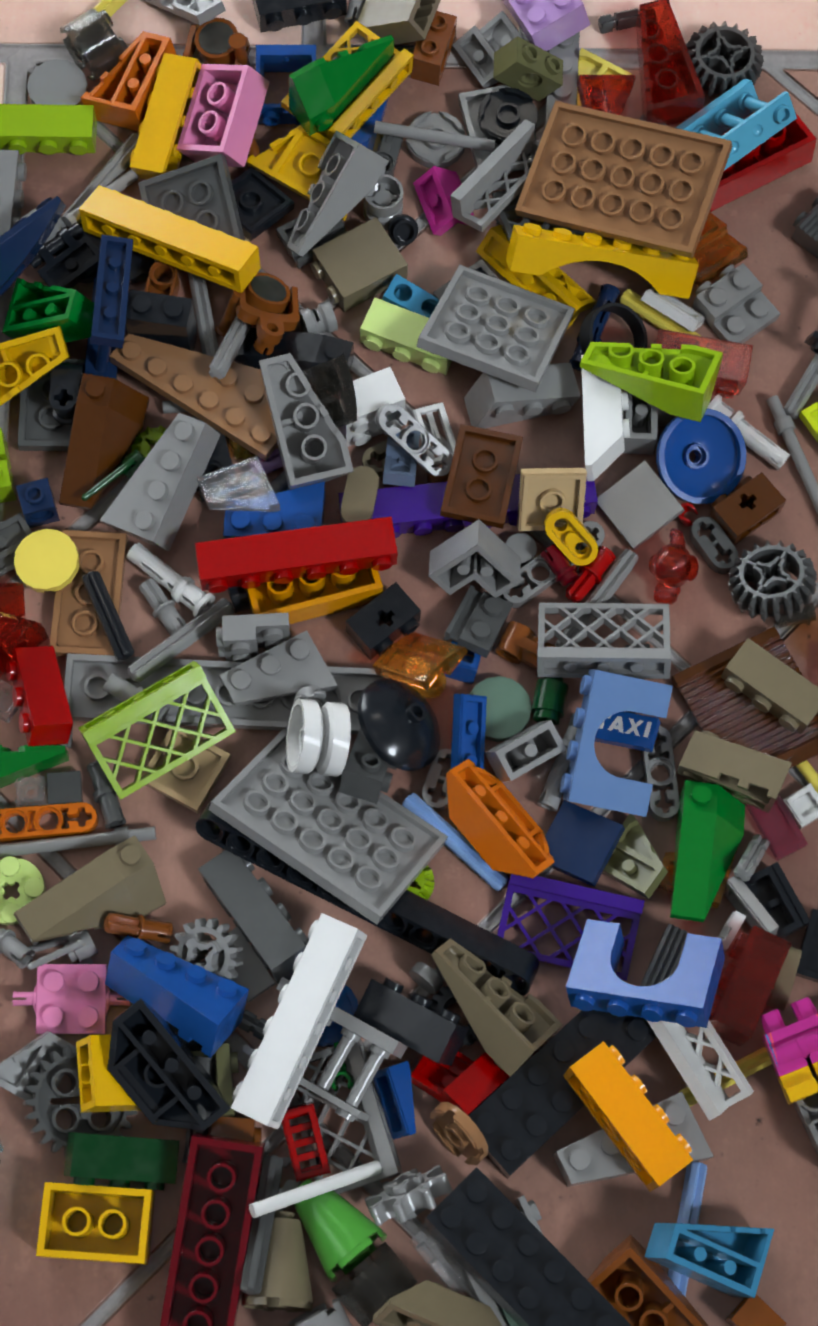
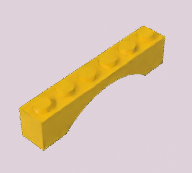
[506,223,699,299]

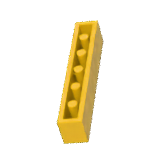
[79,185,261,293]

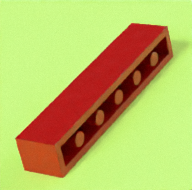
[195,516,398,593]

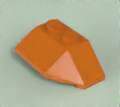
[446,759,555,878]

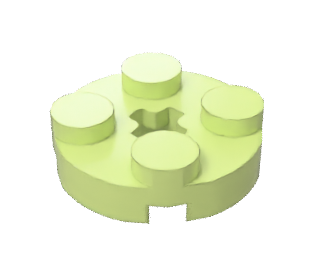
[0,856,46,926]

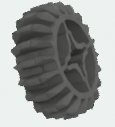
[682,21,764,97]
[728,540,817,622]

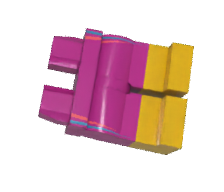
[760,997,818,1105]

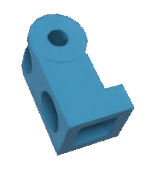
[382,274,439,318]

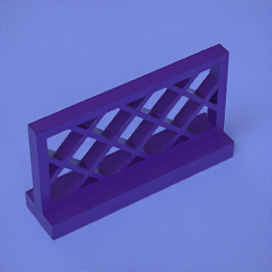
[497,874,645,981]

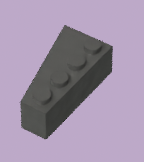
[198,850,309,986]

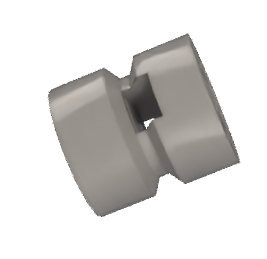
[363,174,404,230]

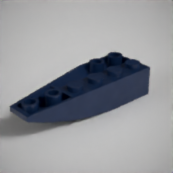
[0,196,66,297]

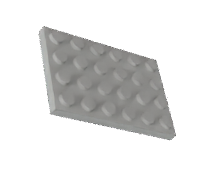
[208,729,448,925]

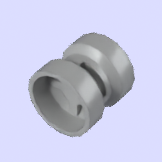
[299,301,338,334]

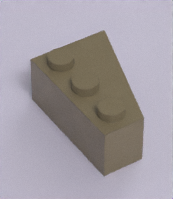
[676,730,792,813]

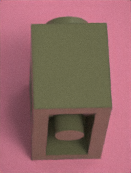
[493,36,563,101]

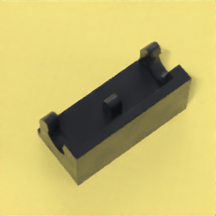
[743,862,811,944]

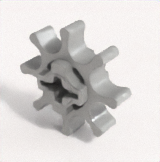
[365,1165,453,1226]

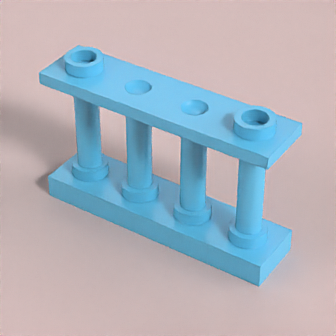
[676,79,797,171]

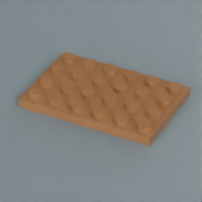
[515,100,732,259]

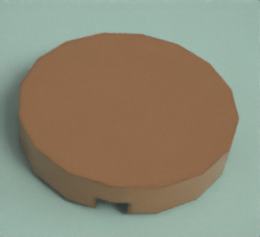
[430,1102,489,1165]

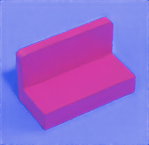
[413,166,474,236]

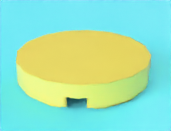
[14,529,79,593]

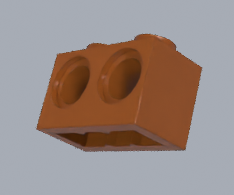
[410,11,457,86]

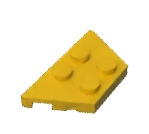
[246,125,347,221]

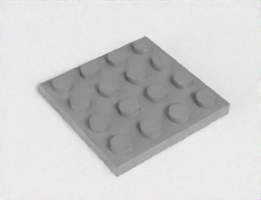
[416,265,575,392]

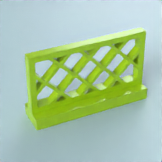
[78,661,236,800]

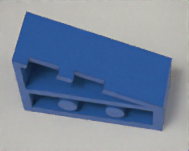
[223,481,325,539]

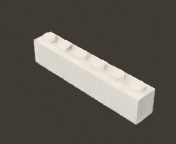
[231,913,367,1130]

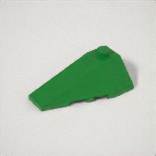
[289,35,394,136]
[0,745,69,788]
[670,780,745,922]

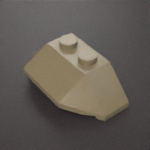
[373,1280,502,1326]

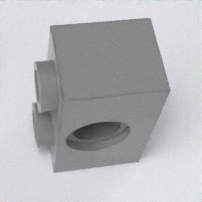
[485,720,566,782]

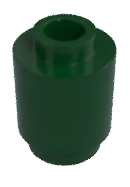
[531,677,569,725]

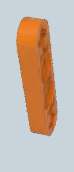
[0,802,99,842]

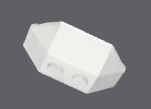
[581,355,630,481]

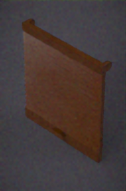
[671,626,818,769]

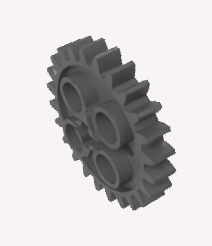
[23,1045,137,1158]

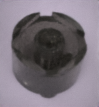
[60,8,128,81]
[331,1241,418,1326]

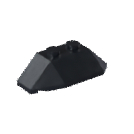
[108,998,231,1132]

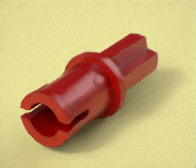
[566,546,616,603]

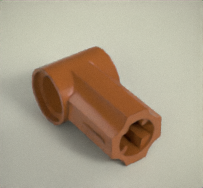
[495,621,557,670]

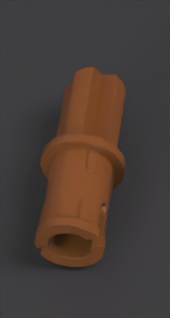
[103,913,173,944]

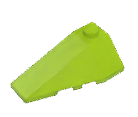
[580,342,723,422]

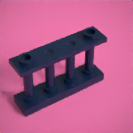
[84,234,133,379]

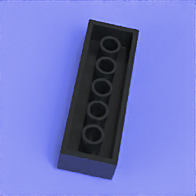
[469,1010,657,1179]
[423,1167,632,1326]

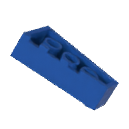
[105,935,249,1058]

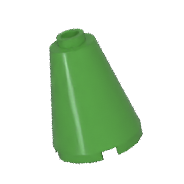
[294,1178,387,1282]

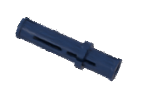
[569,284,620,372]

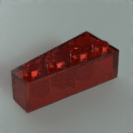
[636,0,705,126]

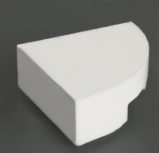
[718,911,746,951]

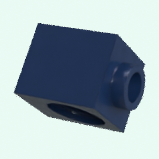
[16,478,60,528]

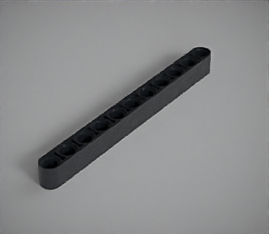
[195,798,540,996]

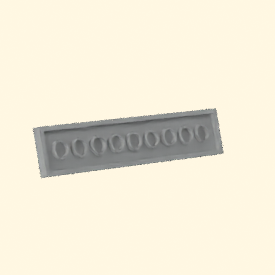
[64,653,395,734]

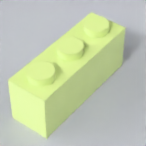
[360,297,452,375]

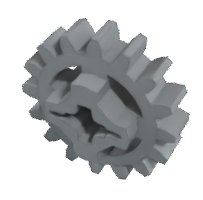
[170,918,243,979]

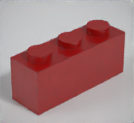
[6,646,73,746]

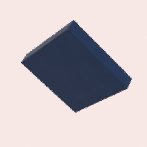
[545,800,625,887]

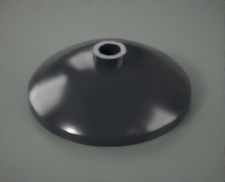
[358,678,440,771]

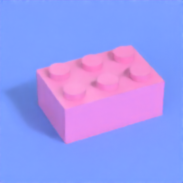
[177,64,270,167]

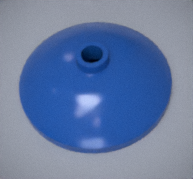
[656,408,746,504]

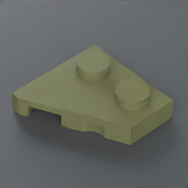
[602,814,668,899]

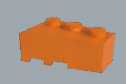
[80,31,177,131]

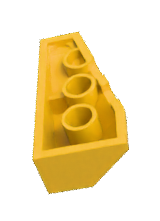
[0,326,69,406]

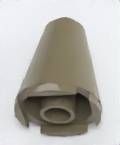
[242,1211,313,1312]

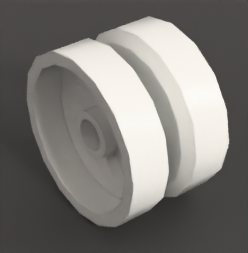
[286,699,351,777]

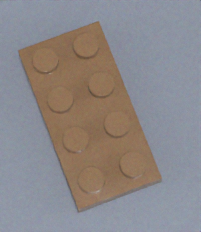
[49,530,128,657]

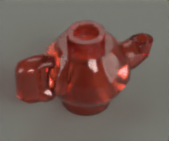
[649,528,699,605]

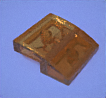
[694,212,748,287]
[373,632,468,691]

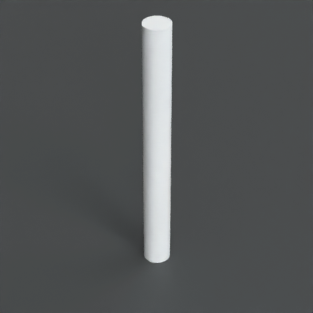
[249,1160,382,1218]

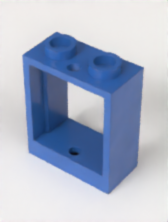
[256,45,317,126]

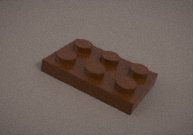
[440,424,523,529]

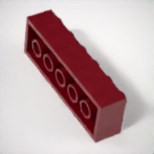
[160,1133,265,1326]

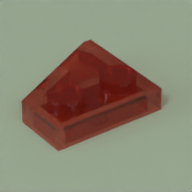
[577,75,636,115]

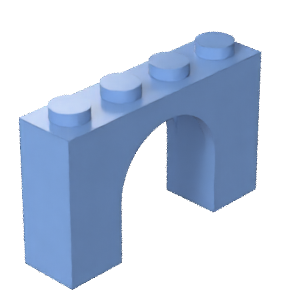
[560,669,673,817]

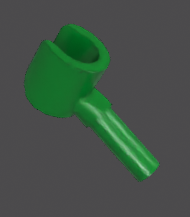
[331,1042,354,1091]

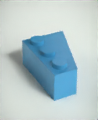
[644,1223,774,1298]

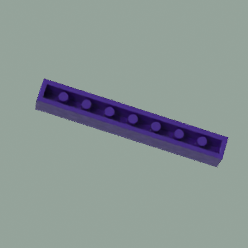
[338,467,598,538]

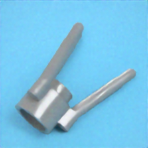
[27,929,98,970]

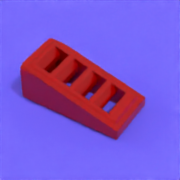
[281,1102,331,1182]

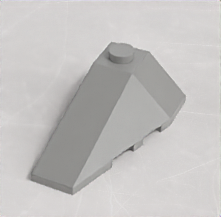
[287,130,389,257]
[259,353,354,490]

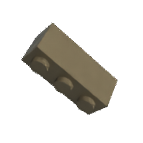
[721,638,818,735]

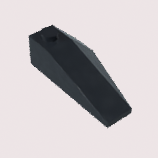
[234,328,354,374]

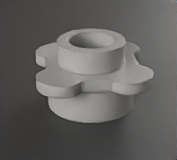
[294,686,327,708]

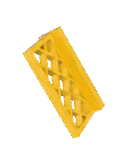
[281,21,414,140]

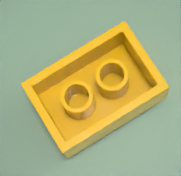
[36,1182,155,1265]

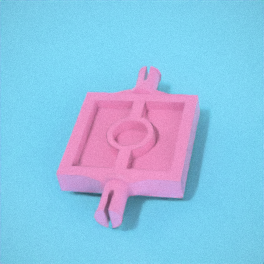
[12,964,131,1034]

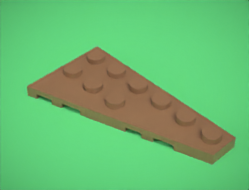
[110,333,278,461]

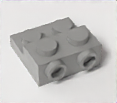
[692,263,780,352]
[216,613,291,662]

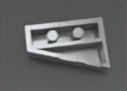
[464,363,580,429]

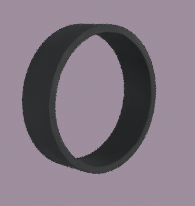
[580,303,648,354]

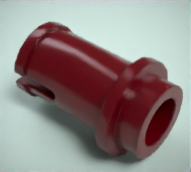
[540,544,578,586]

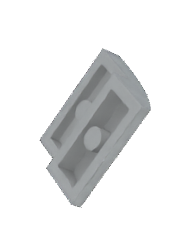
[452,10,525,89]

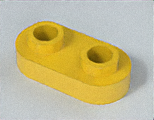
[544,508,598,566]

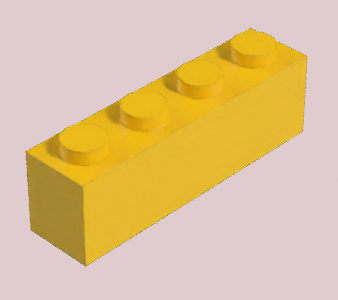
[130,53,202,180]

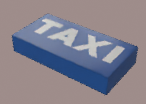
[595,711,661,752]

